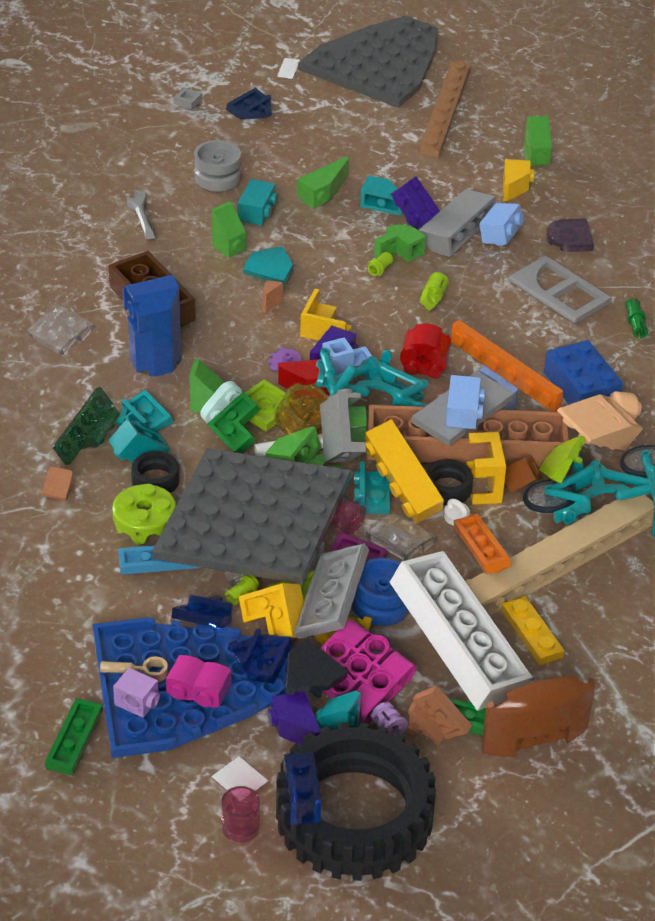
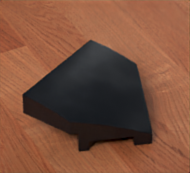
[285,639,348,698]

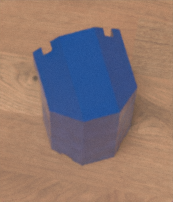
[122,275,181,377]

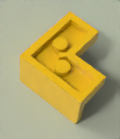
[300,288,352,341]
[239,583,306,640]

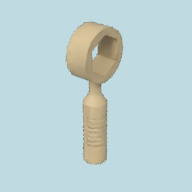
[100,656,168,682]

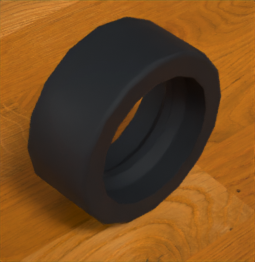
[131,451,179,493]
[426,459,473,505]

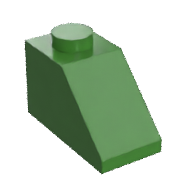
[523,115,552,166]
[212,201,246,258]
[190,359,224,413]
[265,427,321,463]

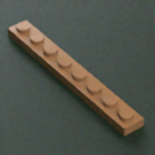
[419,61,471,158]

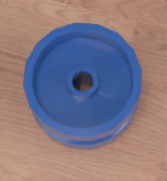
[352,558,409,626]

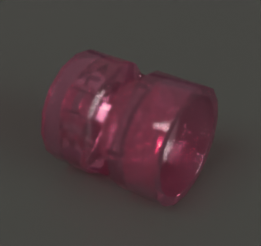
[330,495,366,535]
[221,786,260,842]

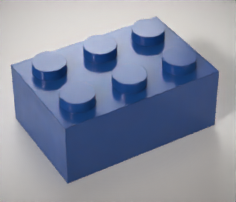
[544,340,623,404]

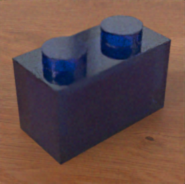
[283,752,321,825]

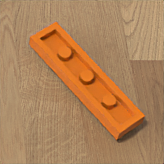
[453,513,511,574]

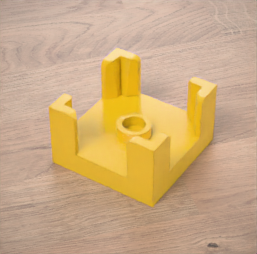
[466,432,506,505]

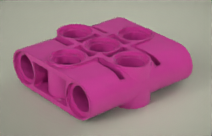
[321,619,417,724]

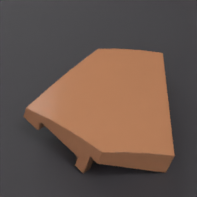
[406,685,472,746]

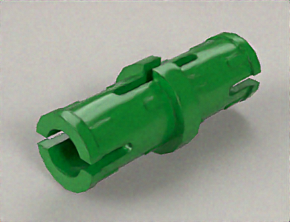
[625,298,648,338]

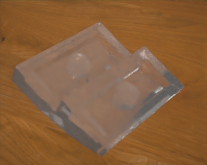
[27,305,95,356]
[365,513,438,561]

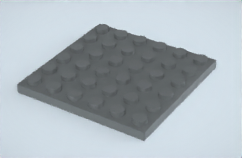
[152,448,351,584]

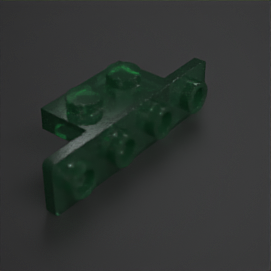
[53,387,120,465]

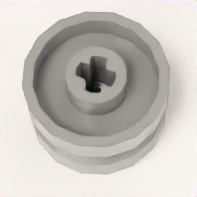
[194,140,241,192]

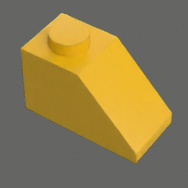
[503,159,534,202]

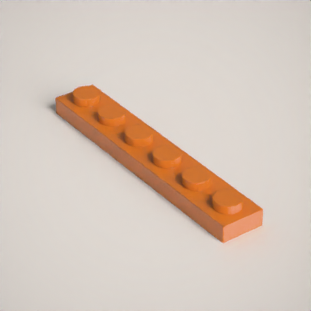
[451,320,563,412]

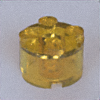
[274,383,328,435]

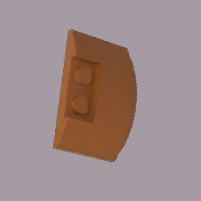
[481,676,596,757]

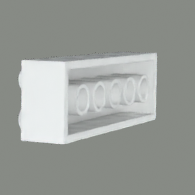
[390,551,533,710]

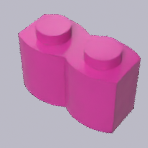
[166,655,232,708]

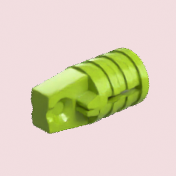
[420,272,449,311]

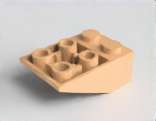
[557,394,643,451]

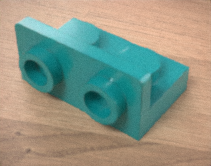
[354,461,390,514]

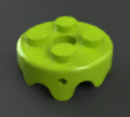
[112,484,177,545]

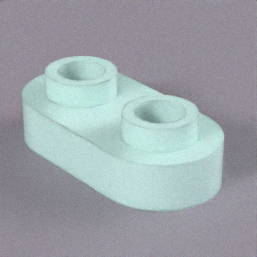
[200,381,242,424]

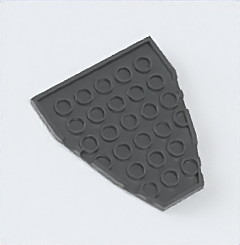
[298,16,438,108]

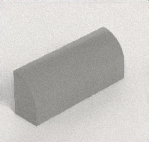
[419,189,496,257]

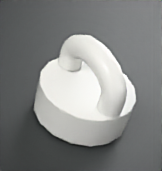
[444,499,470,525]

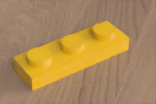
[501,596,565,666]

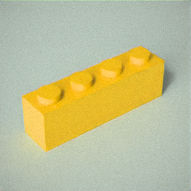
[365,419,444,524]

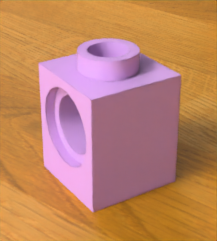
[113,668,160,718]

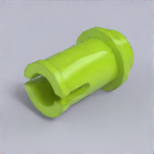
[368,252,393,276]
[225,575,259,606]

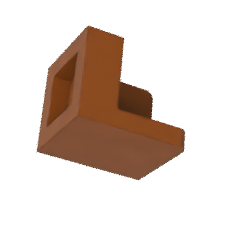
[505,456,543,492]

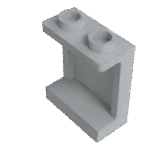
[320,389,366,463]

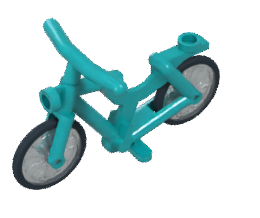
[523,445,655,537]

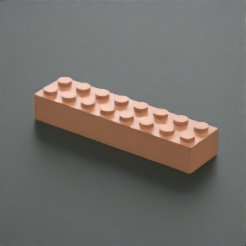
[367,405,569,467]

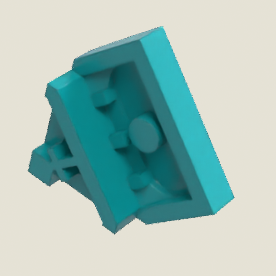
[243,246,294,286]
[116,390,173,432]

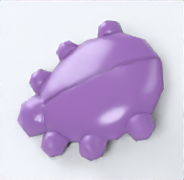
[267,347,302,372]

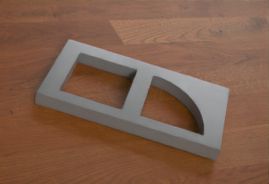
[508,255,612,324]

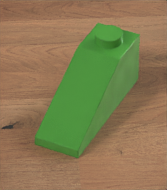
[297,156,349,209]

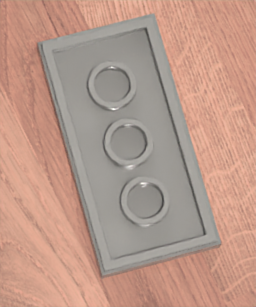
[411,371,514,446]
[294,543,369,639]

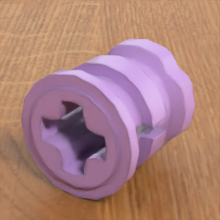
[371,702,408,737]

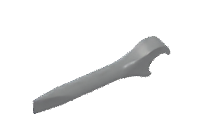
[127,190,155,240]

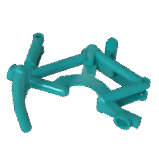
[315,348,429,407]

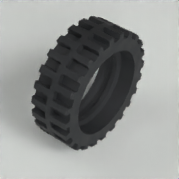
[276,723,436,881]

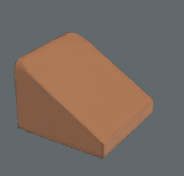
[262,280,283,313]
[42,466,75,501]

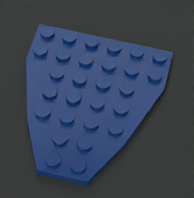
[92,618,296,758]

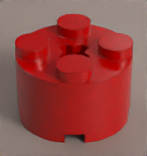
[400,323,452,379]

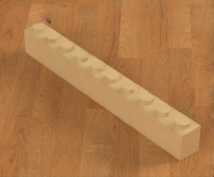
[465,495,654,616]

